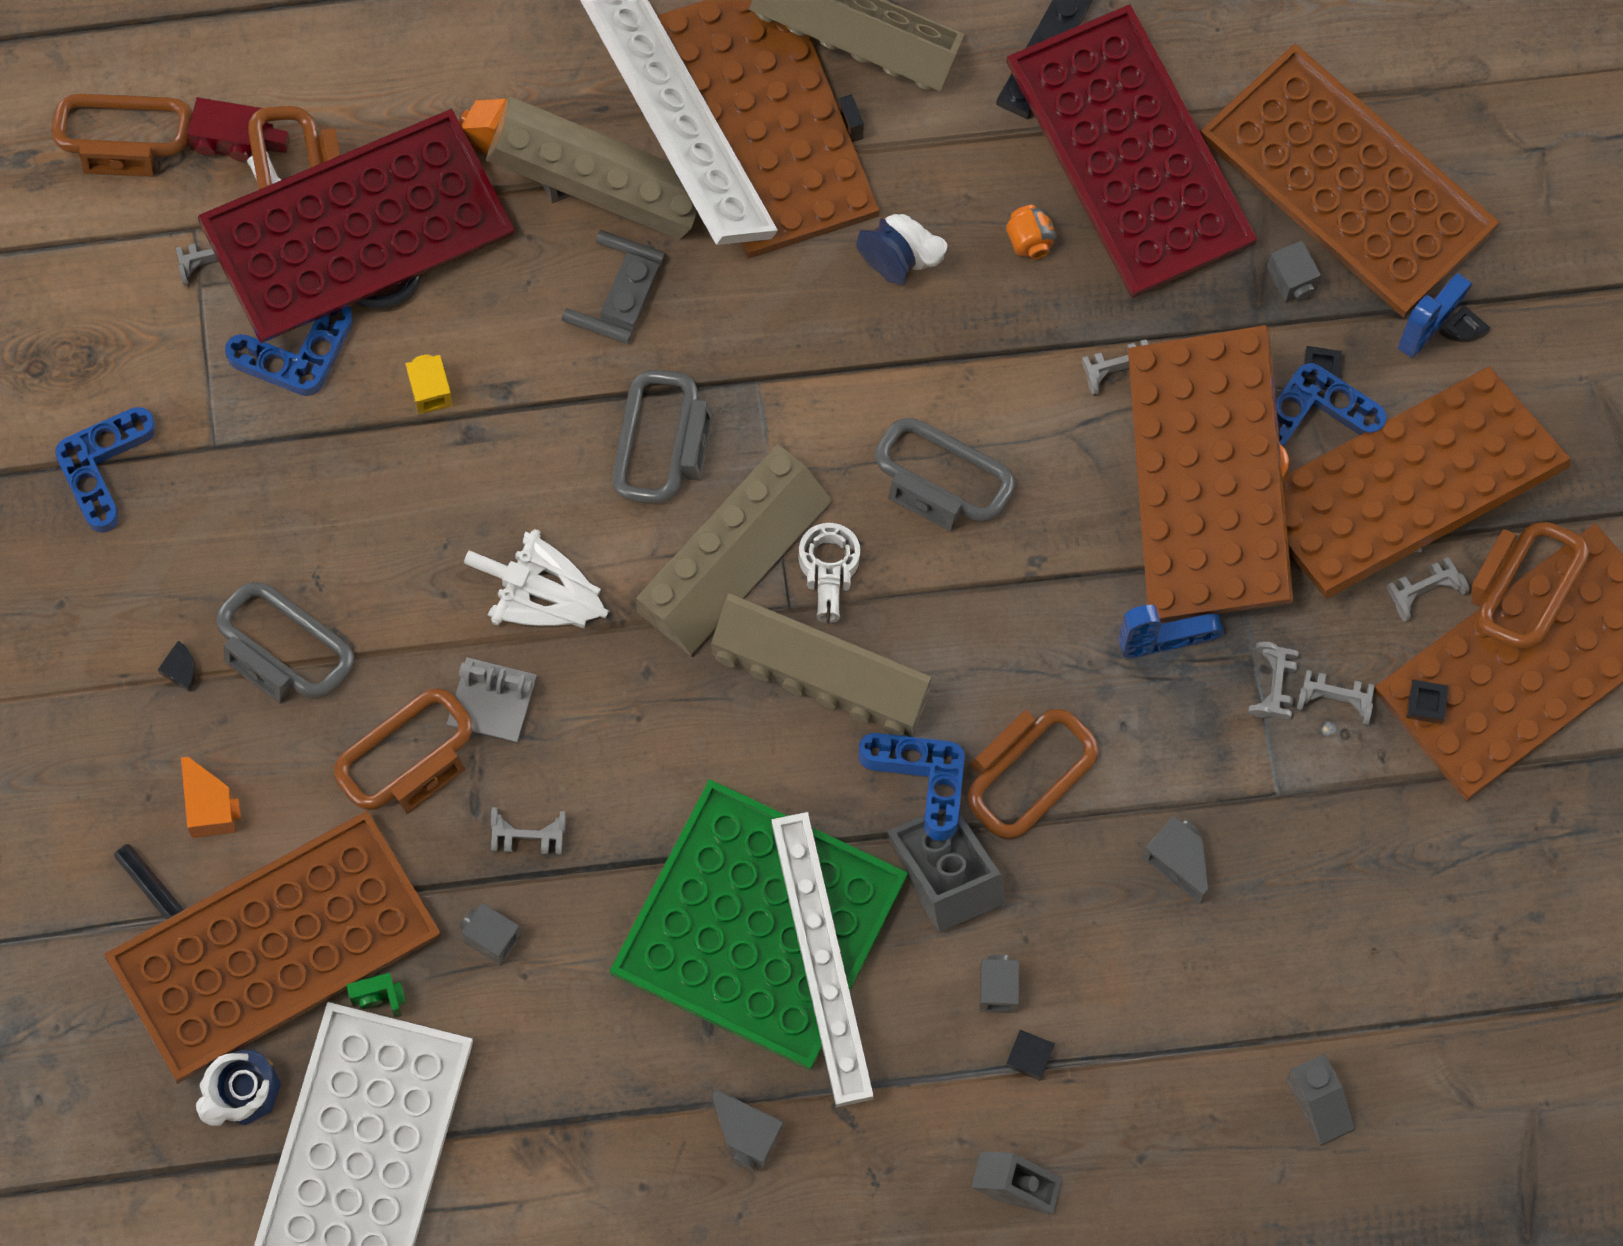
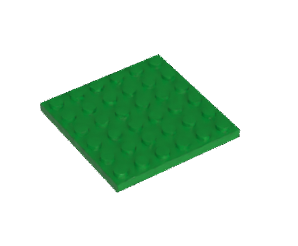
[609,779,908,1071]

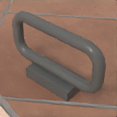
[612,370,713,503]
[875,418,1015,532]
[216,582,354,703]

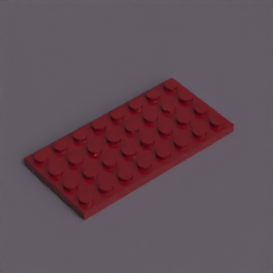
[1006,4,1257,298]
[197,108,515,344]

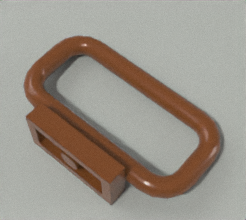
[51,93,192,177]
[248,106,340,189]
[1471,522,1589,649]
[334,688,473,814]
[967,709,1099,839]

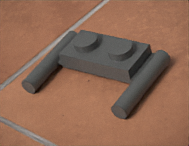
[562,230,666,344]

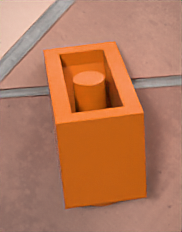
[459,98,507,155]
[181,757,241,838]

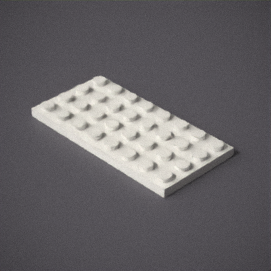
[254,1002,473,1246]

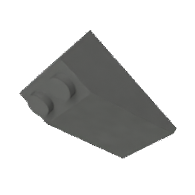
[887,809,1005,932]

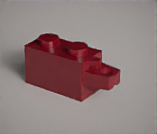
[187,97,290,162]

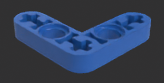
[1398,273,1472,359]
[225,306,353,396]
[1276,363,1386,447]
[55,407,156,533]
[1118,605,1224,658]
[858,733,965,841]

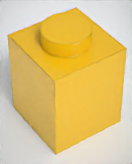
[405,355,453,415]

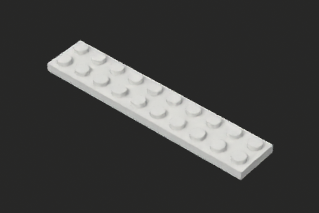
[580,0,778,245]

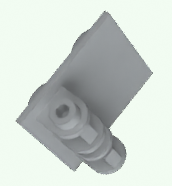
[447,658,537,743]

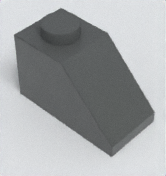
[1142,815,1208,904]
[1286,1053,1355,1146]
[712,1089,783,1170]
[971,1151,1062,1214]

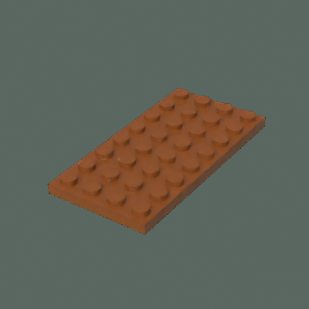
[657,0,879,259]
[1200,43,1500,318]
[1128,325,1293,622]
[1283,366,1570,599]
[1373,523,1623,802]
[104,810,441,1084]

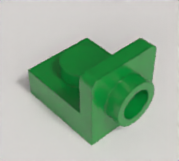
[346,973,406,1018]

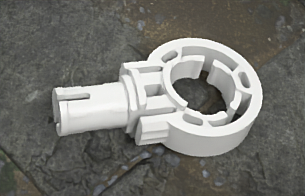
[798,523,860,623]

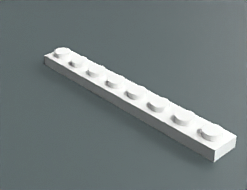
[771,812,874,1107]

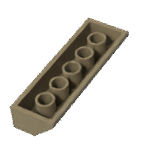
[749,0,965,91]
[486,96,697,240]
[636,444,832,657]
[711,593,931,737]

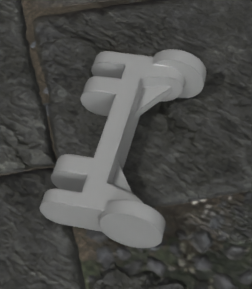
[176,243,218,285]
[1082,339,1148,395]
[1387,557,1470,622]
[1248,642,1299,719]
[1296,670,1374,725]
[491,807,566,855]

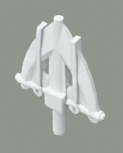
[464,529,609,628]

